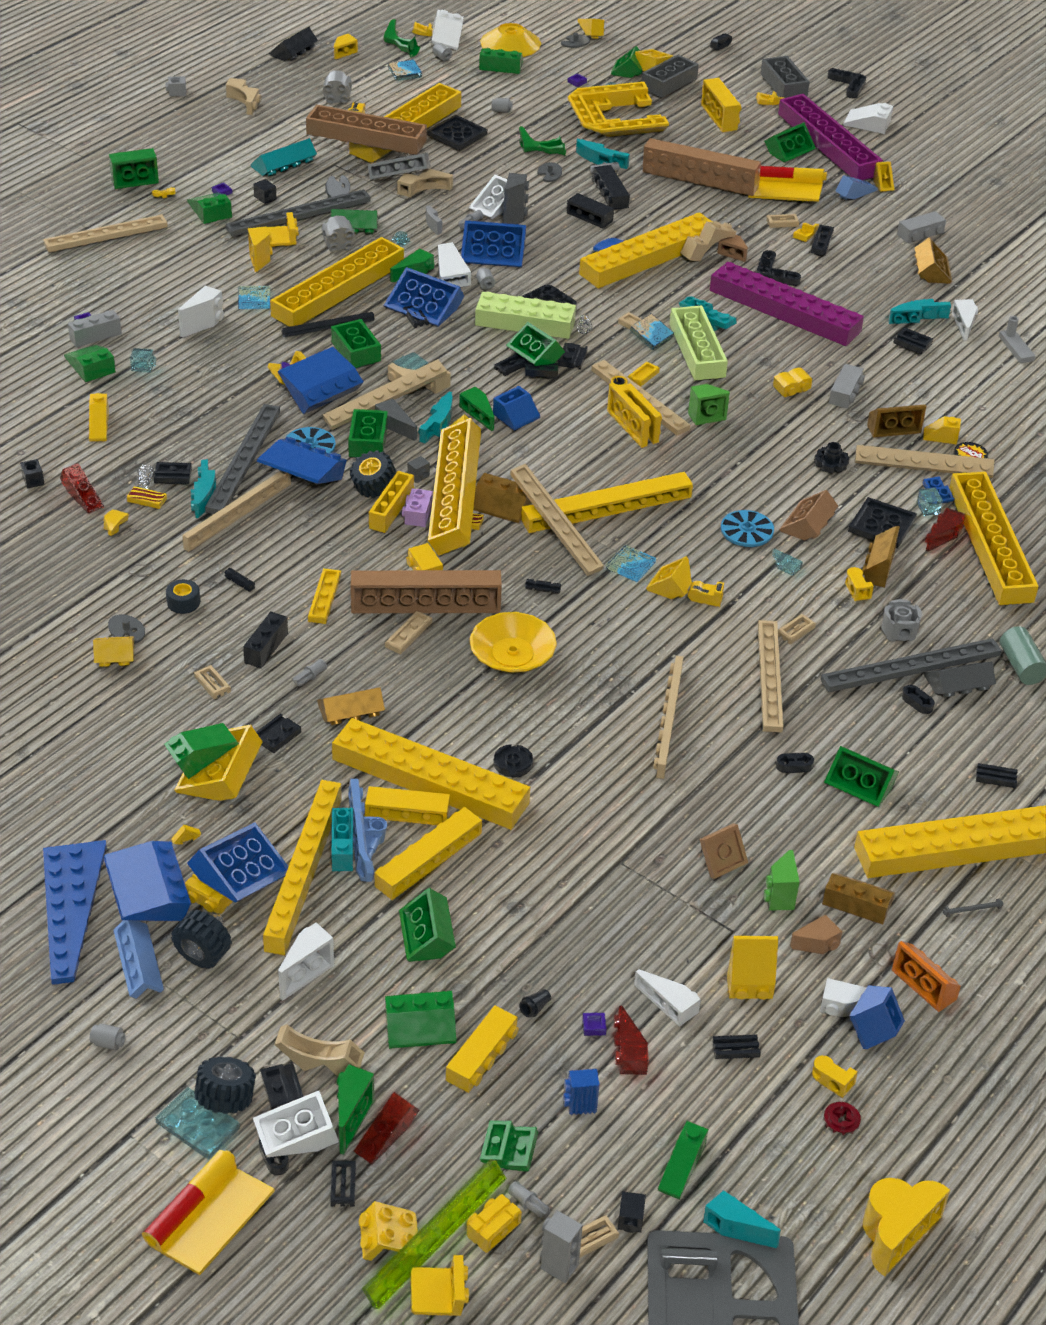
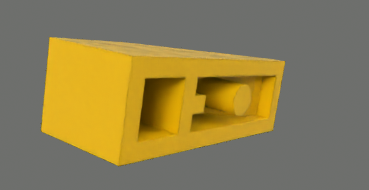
[578,19,605,39]
[89,393,109,442]

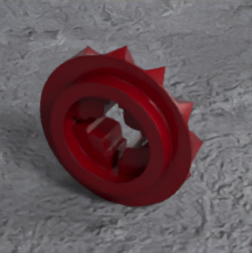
[823,1102,861,1136]

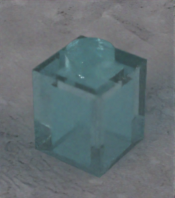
[130,348,157,373]
[916,487,943,516]

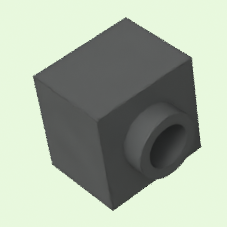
[407,456,430,483]

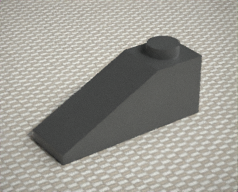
[375,399,417,440]

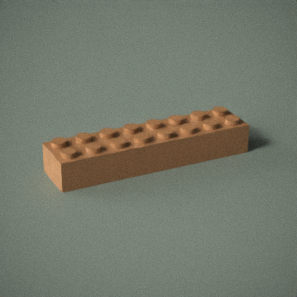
[306,104,427,155]
[643,138,761,196]
[351,570,502,613]

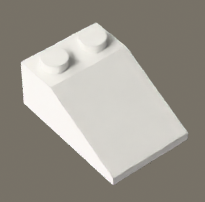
[431,10,463,50]
[843,103,893,134]
[469,175,507,219]
[178,286,224,337]
[278,923,334,1001]
[253,1091,339,1157]

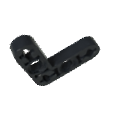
[827,68,866,99]
[756,250,801,286]
[522,285,577,307]

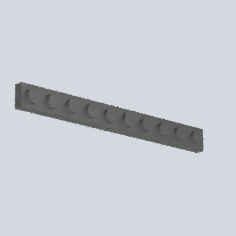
[226,189,370,237]
[205,404,280,514]
[821,638,1002,693]

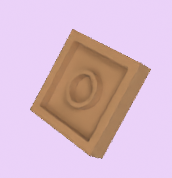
[699,823,748,879]

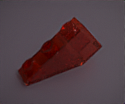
[60,463,104,514]
[925,508,966,552]
[614,1006,649,1075]
[353,1092,420,1165]

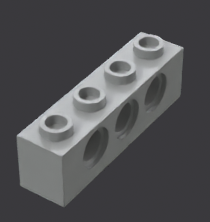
[367,152,431,179]

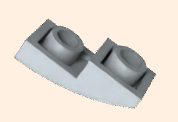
[426,205,443,235]

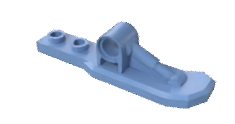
[348,779,387,882]

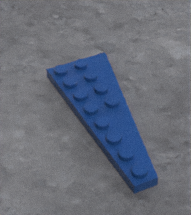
[43,840,107,985]

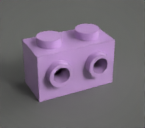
[402,488,433,527]

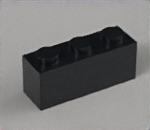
[566,193,614,229]
[243,611,288,669]

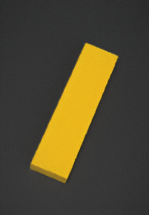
[308,568,341,624]

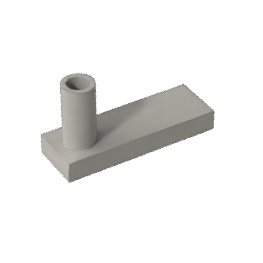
[999,316,1036,363]

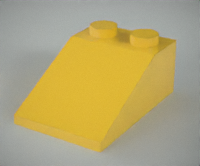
[727,936,778,1000]

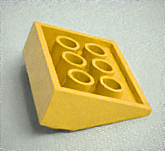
[174,724,263,801]

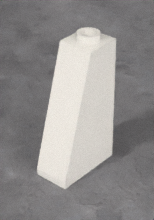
[438,242,471,287]

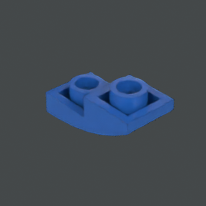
[593,238,623,251]
[922,476,954,504]

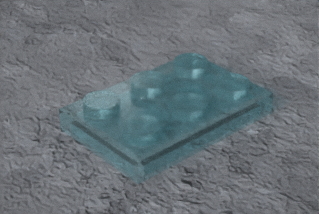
[155,1087,240,1160]

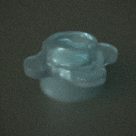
[392,231,410,245]

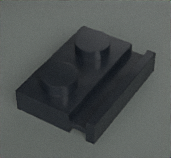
[893,327,933,354]
[558,342,588,370]
[525,362,558,379]
[154,462,192,484]
[256,713,302,753]
[260,1061,304,1110]

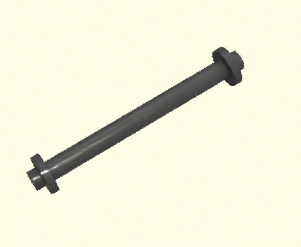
[943,898,1003,917]

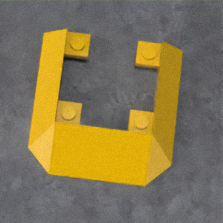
[568,82,669,137]

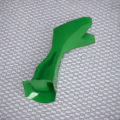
[383,19,420,57]
[519,126,566,156]

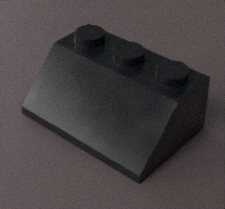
[269,27,318,62]

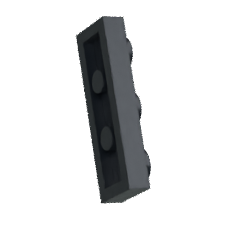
[811,225,834,256]

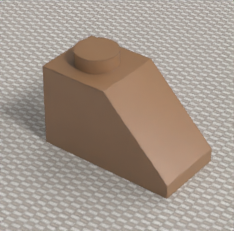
[717,235,748,262]
[790,915,842,954]

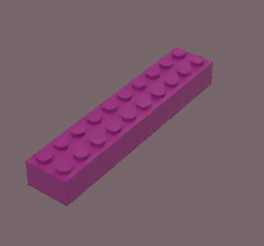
[778,94,883,180]
[710,261,864,346]

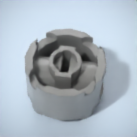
[323,71,352,104]
[321,216,356,252]
[881,599,922,641]

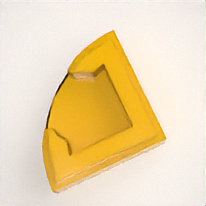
[171,824,202,845]

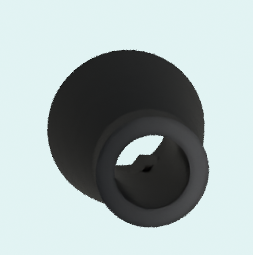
[519,989,551,1017]

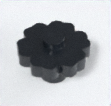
[814,442,850,473]

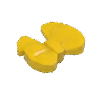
[152,187,176,198]

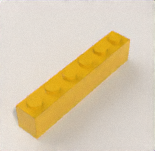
[374,807,482,900]

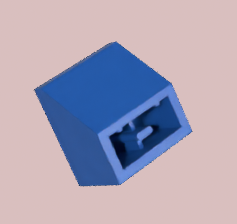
[493,386,540,430]
[850,985,905,1049]

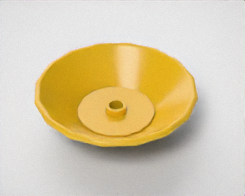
[480,23,541,57]
[469,612,557,672]

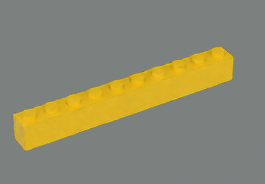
[521,472,693,533]
[263,780,342,956]

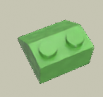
[688,384,730,425]
[764,850,800,911]

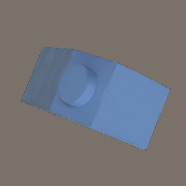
[835,175,878,200]

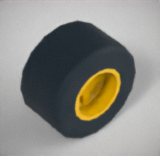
[166,579,201,614]

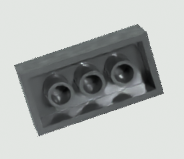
[641,54,699,98]
[761,56,810,98]

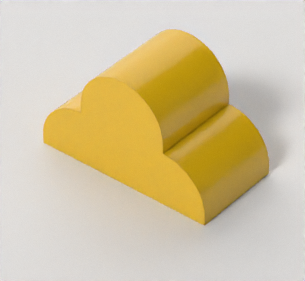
[863,1178,950,1277]

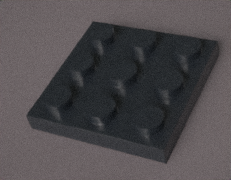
[427,114,488,150]
[848,497,917,549]

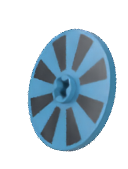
[285,427,336,454]
[721,510,774,547]

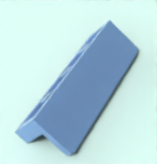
[114,920,164,999]

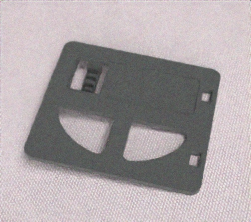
[647,1230,799,1325]

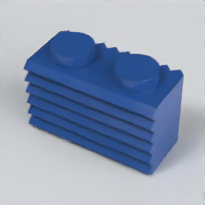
[563,1069,600,1115]

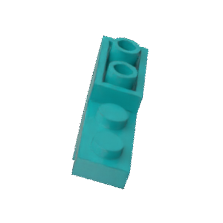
[576,138,630,169]
[679,296,737,331]
[888,299,951,324]
[418,391,453,444]
[191,459,216,518]

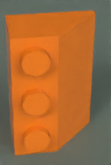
[892,941,961,1012]

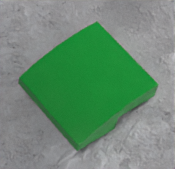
[480,1120,539,1172]

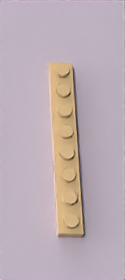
[43,214,168,252]
[323,359,447,430]
[591,360,690,436]
[855,445,994,478]
[510,464,604,576]
[182,471,291,552]
[758,620,783,732]
[653,656,683,779]

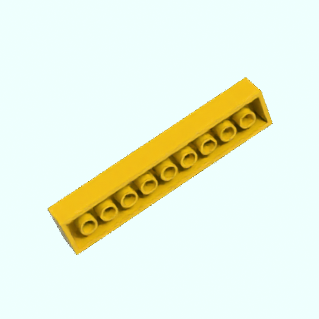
[349,83,462,163]
[579,212,713,289]
[270,237,404,327]
[428,418,481,556]
[949,472,1039,605]
[332,718,530,830]
[854,805,1046,879]

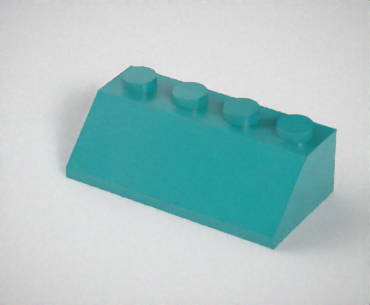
[250,138,317,176]

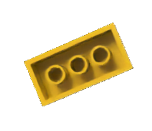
[701,78,741,132]

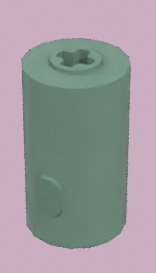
[999,626,1046,685]

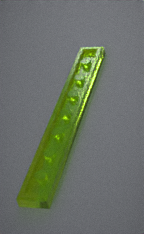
[362,1159,507,1309]

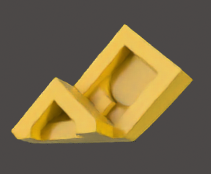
[412,22,433,36]
[756,91,784,105]
[793,223,819,242]
[103,509,129,536]

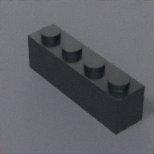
[592,165,630,210]

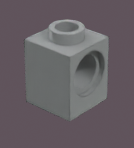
[166,76,186,96]

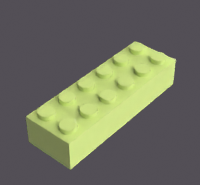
[475,292,576,339]
[670,305,728,380]

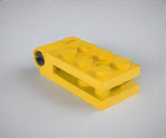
[607,376,662,448]

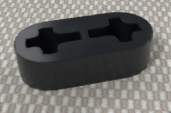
[710,33,732,51]
[902,685,935,714]
[776,753,814,773]
[259,1138,289,1175]

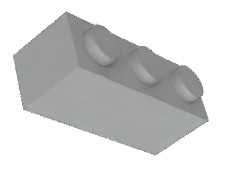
[897,211,946,243]
[68,310,122,347]
[829,364,865,409]
[540,1210,583,1283]

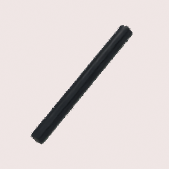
[281,312,375,337]

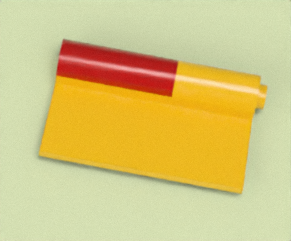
[748,166,827,202]
[142,1150,275,1275]

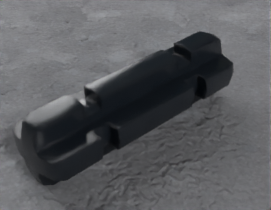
[224,568,255,592]
[525,579,561,594]

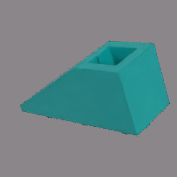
[331,808,353,871]
[703,1190,781,1248]

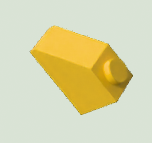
[334,33,358,60]
[923,416,961,445]

